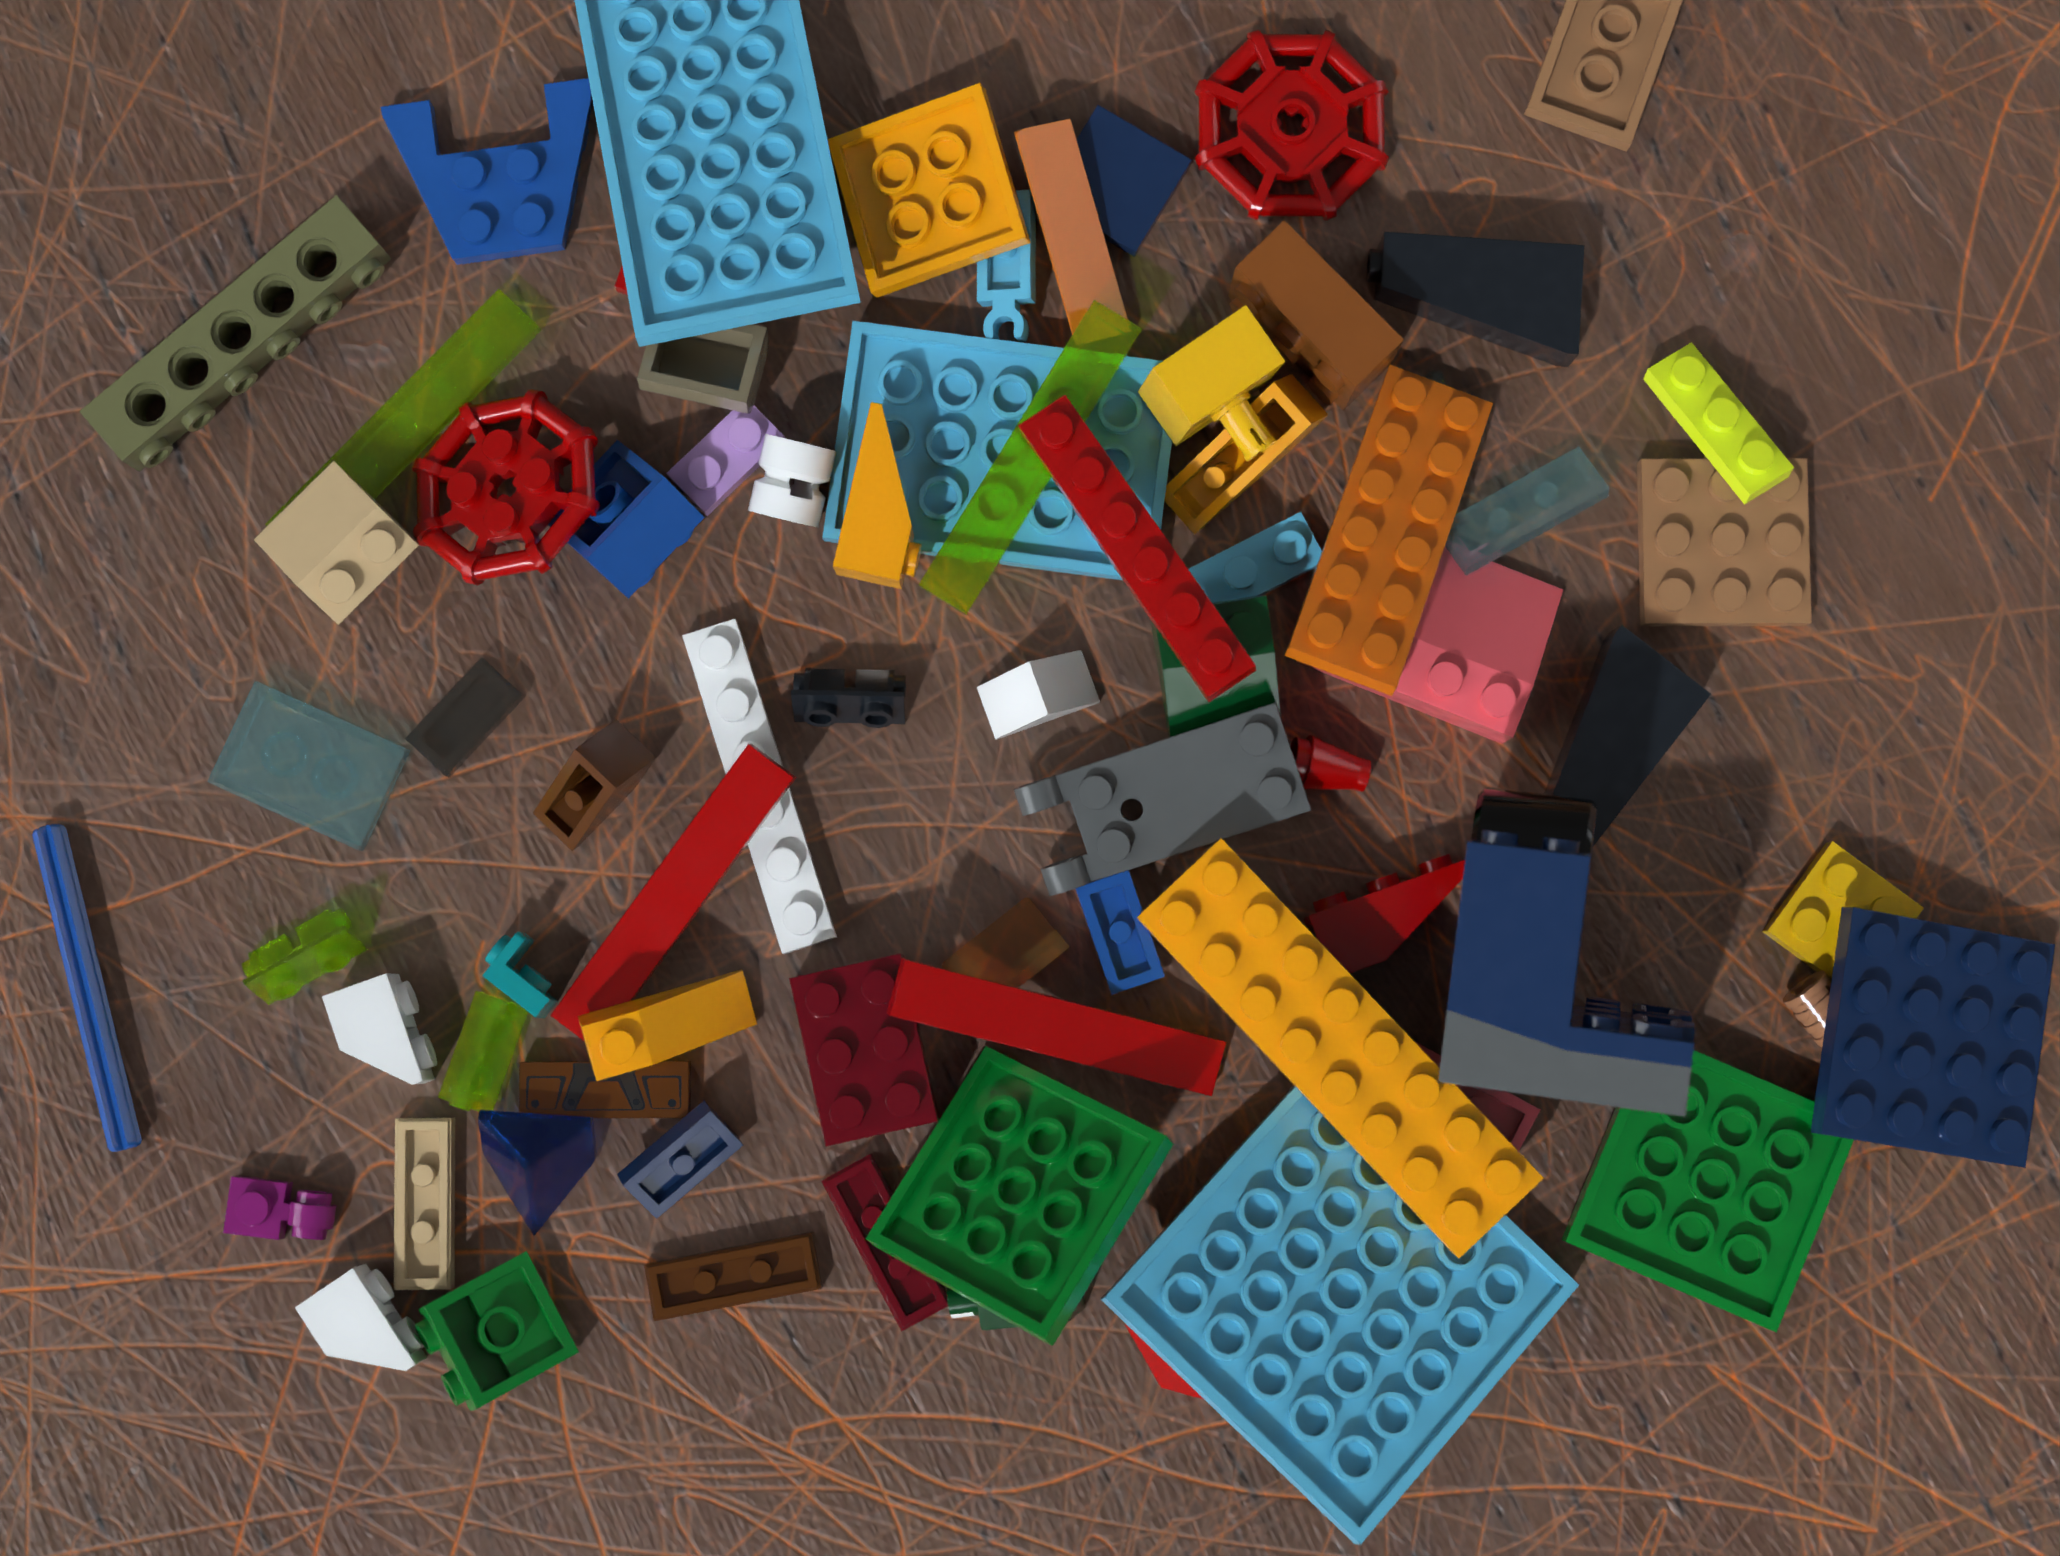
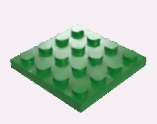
[866,1046,1174,1347]
[1561,1050,1854,1333]

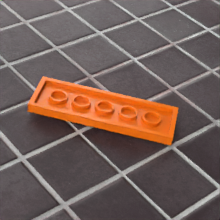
[1285,365,1493,696]

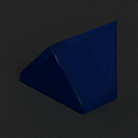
[478,1110,597,1236]

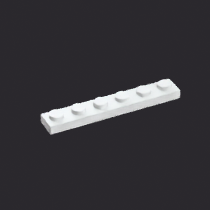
[682,619,837,954]

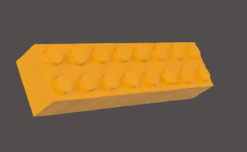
[1137,838,1544,1258]

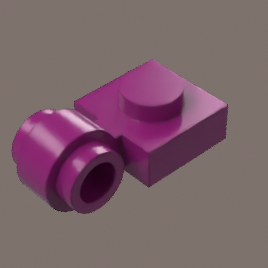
[223,1175,337,1240]

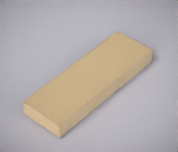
[394,1117,455,1290]

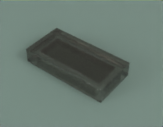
[405,657,525,778]

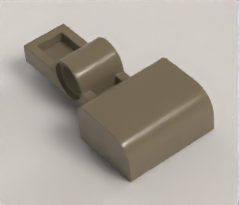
[637,324,769,414]

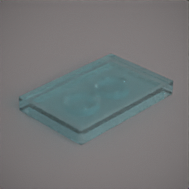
[207,681,411,851]

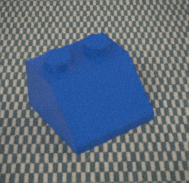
[548,440,705,599]

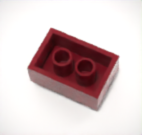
[789,953,940,1147]

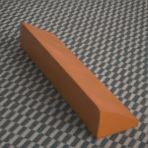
[1014,118,1132,349]

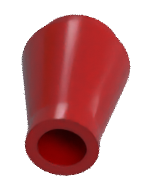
[1290,735,1371,792]

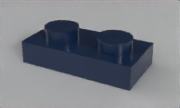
[617,1100,743,1219]

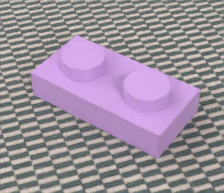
[666,405,785,516]

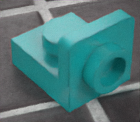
[482,931,558,1019]

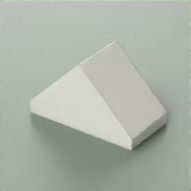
[977,650,1100,740]

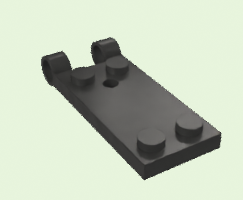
[1013,702,1311,896]

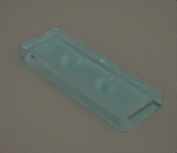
[1445,446,1610,576]

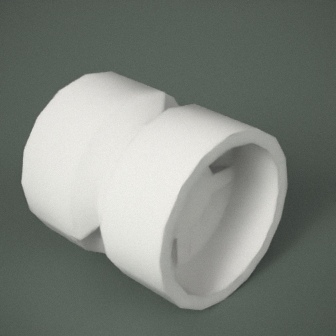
[748,434,836,527]

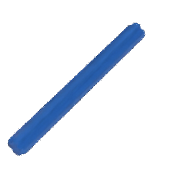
[32,824,142,1152]

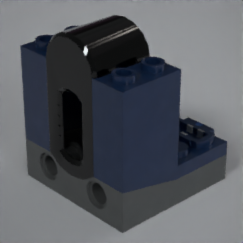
[1438,787,1695,1116]

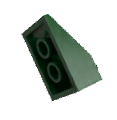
[1150,595,1281,737]

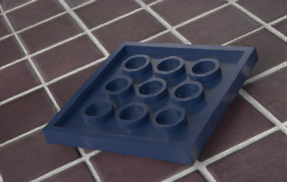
[1810,907,2055,1168]

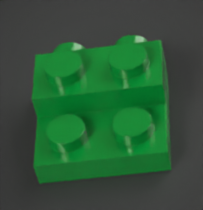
[415,1251,579,1411]

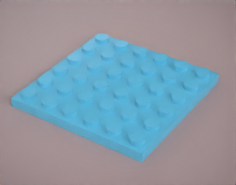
[1101,1086,1579,1544]

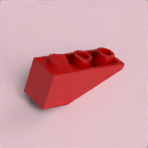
[1304,853,1465,973]

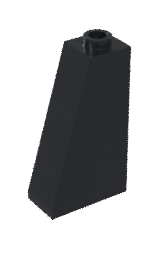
[1366,232,1585,367]
[1533,625,1711,853]

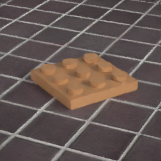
[1637,458,1812,626]

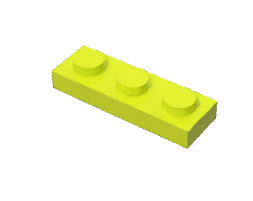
[1643,342,1794,505]

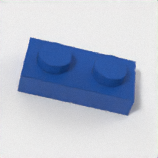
[1075,870,1165,995]

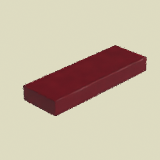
[821,1153,948,1332]

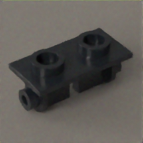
[791,668,906,728]

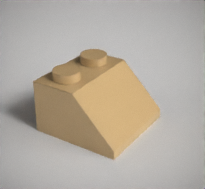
[254,460,419,625]

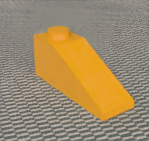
[1164,374,1328,535]
[833,402,922,589]
[578,969,757,1081]

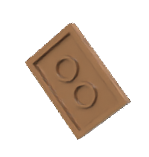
[1524,0,1683,152]

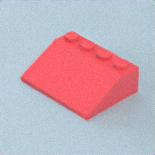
[1296,543,1563,744]

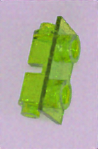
[241,908,367,1005]
[438,991,528,1116]

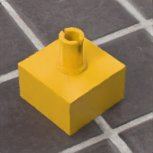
[1138,305,1285,462]

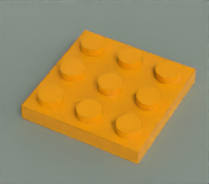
[828,83,1031,298]

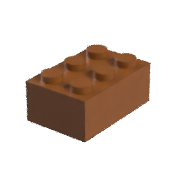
[1228,220,1404,411]

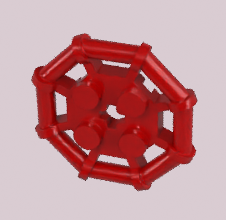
[1194,29,1389,221]
[412,389,600,586]

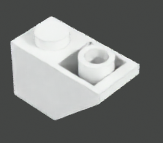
[322,973,437,1085]
[295,1263,427,1371]

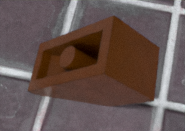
[533,719,656,851]

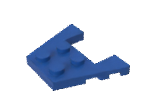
[381,78,593,265]

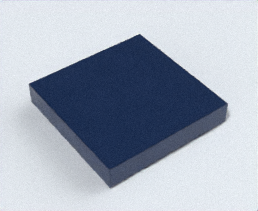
[1077,105,1192,257]

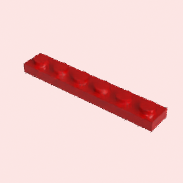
[1018,395,1256,702]

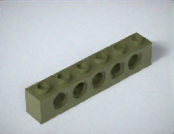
[79,195,392,472]

